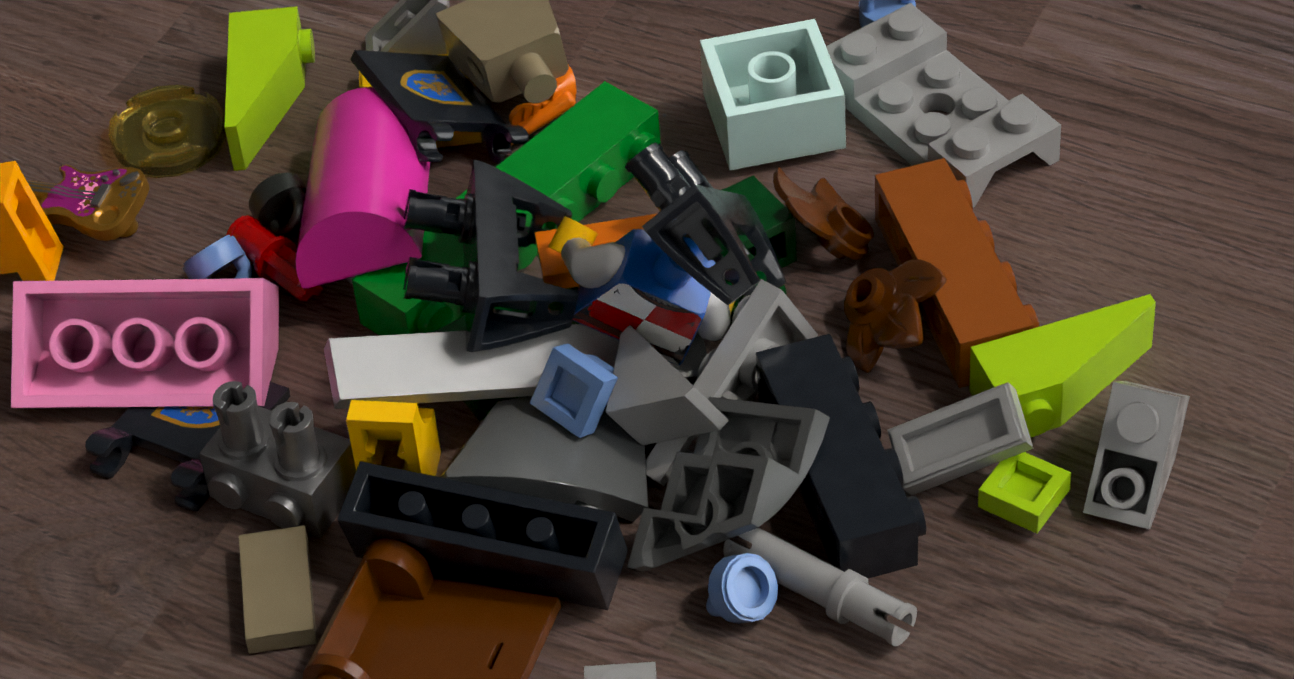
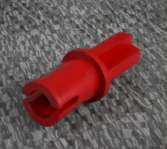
[226,215,323,301]

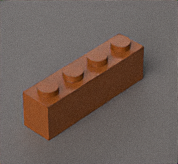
[875,158,1040,388]

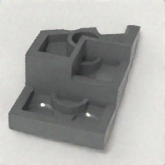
[441,396,648,522]
[627,397,830,572]

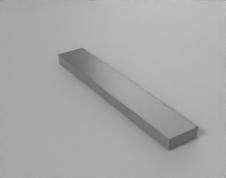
[324,324,707,409]

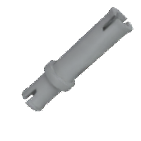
[723,527,917,646]

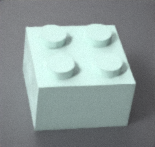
[700,19,846,170]

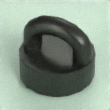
[248,172,307,239]

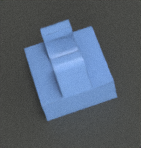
[530,343,618,438]

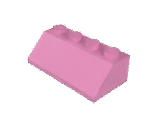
[11,278,279,409]

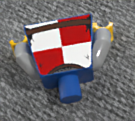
[548,216,735,366]

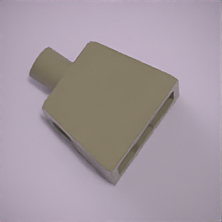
[435,0,569,103]

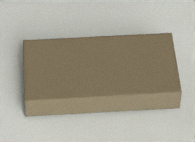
[239,525,317,654]

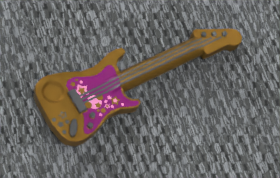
[27,164,149,241]

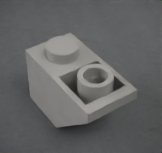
[1083,381,1190,529]

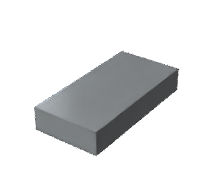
[887,382,1034,495]

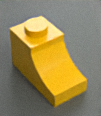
[346,400,441,476]

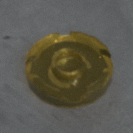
[108,85,226,178]

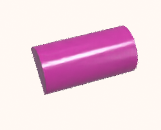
[296,87,430,288]

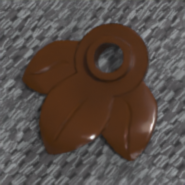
[773,167,874,260]
[844,259,947,373]

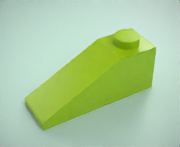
[224,6,315,171]
[969,294,1156,437]

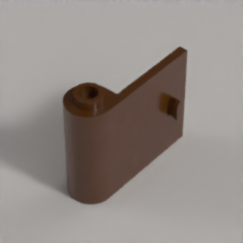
[303,538,561,679]

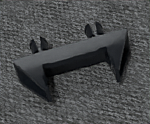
[625,142,787,305]
[403,160,579,352]

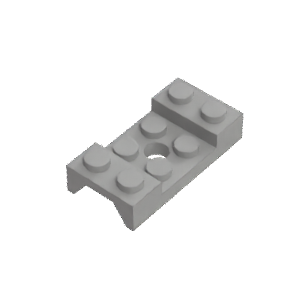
[826,3,1061,208]

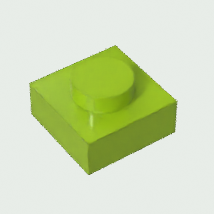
[978,452,1071,534]

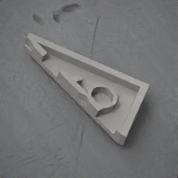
[645,279,818,486]

